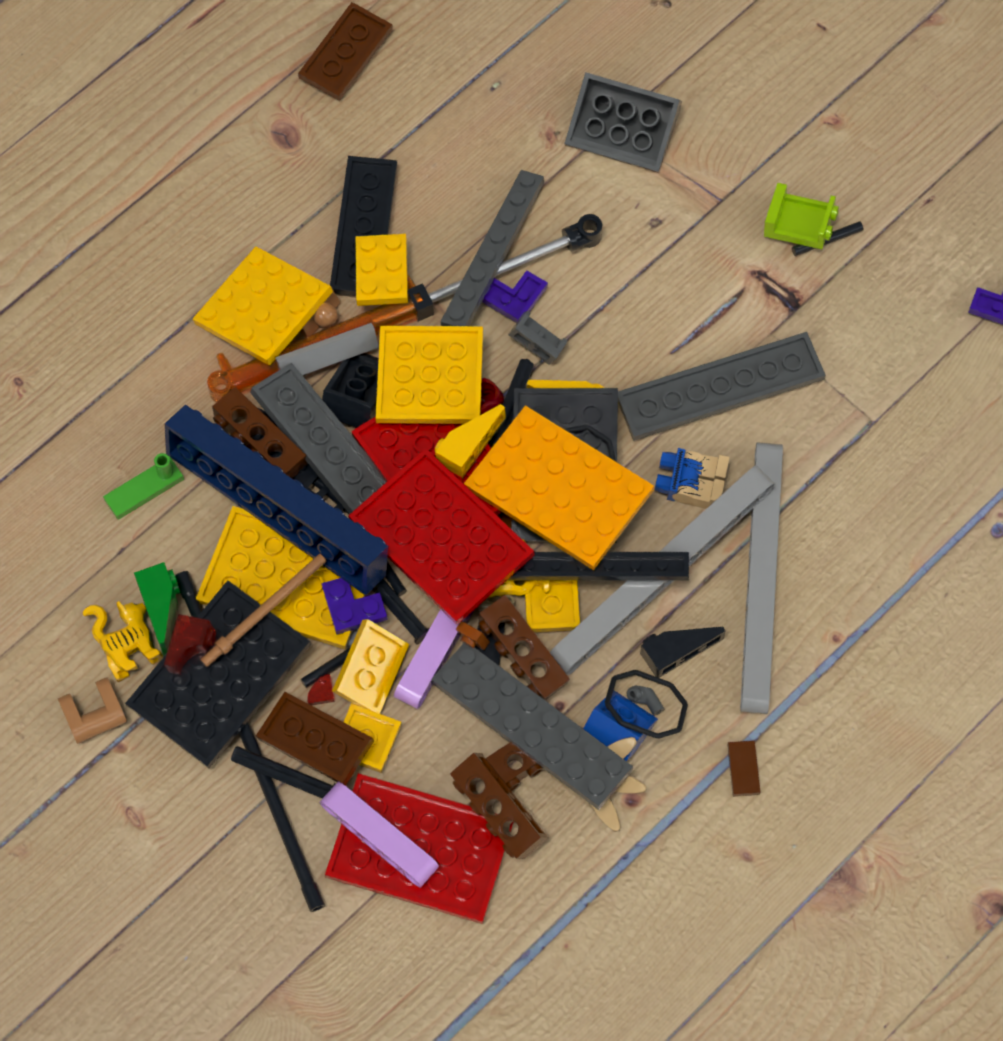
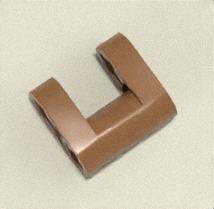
[57,677,127,744]

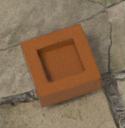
[455,621,490,650]

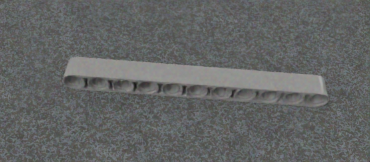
[740,442,783,714]
[550,466,775,675]

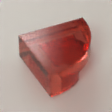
[307,674,335,706]

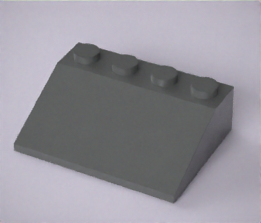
[564,72,682,172]

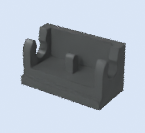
[508,311,568,365]

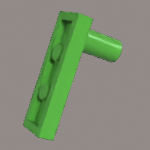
[103,453,184,520]

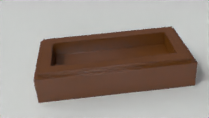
[727,740,760,797]

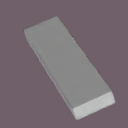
[276,323,379,375]

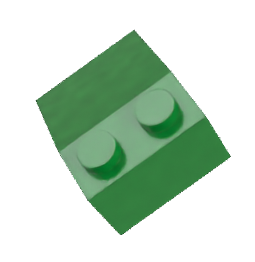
[134,562,180,657]

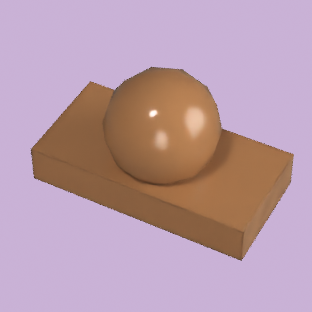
[300,287,340,338]

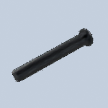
[488,359,534,448]
[372,579,430,645]
[231,746,336,799]

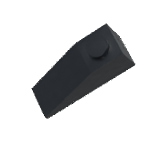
[640,626,726,678]

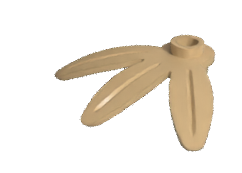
[592,737,646,831]

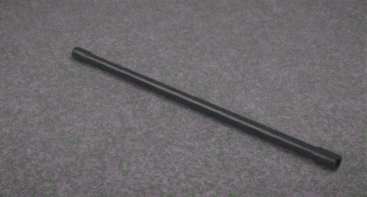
[175,571,325,912]

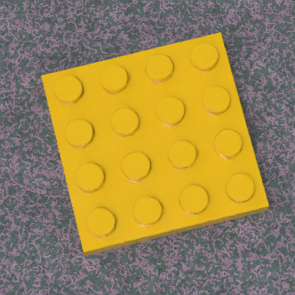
[193,246,333,366]
[376,326,483,424]

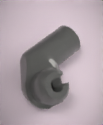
[627,685,665,716]

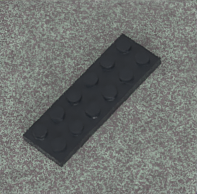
[330,156,398,296]

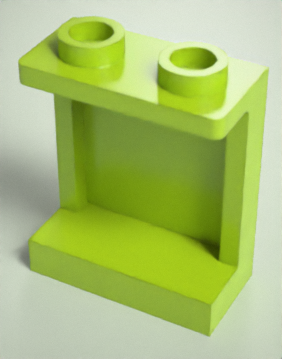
[764,183,839,249]

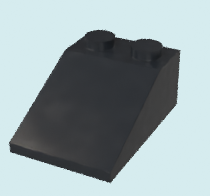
[322,353,379,428]

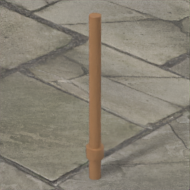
[200,554,327,667]

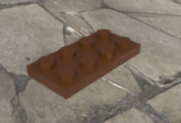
[298,2,393,101]
[256,692,374,786]

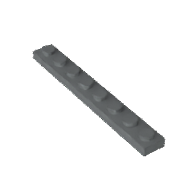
[440,170,544,326]

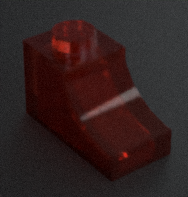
[164,614,216,674]

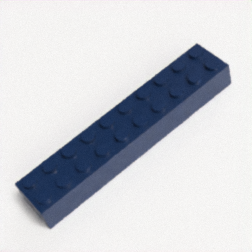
[164,404,388,595]

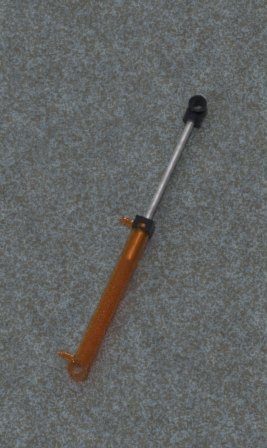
[207,214,603,402]

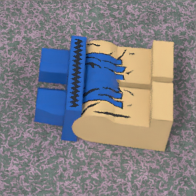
[654,448,729,509]

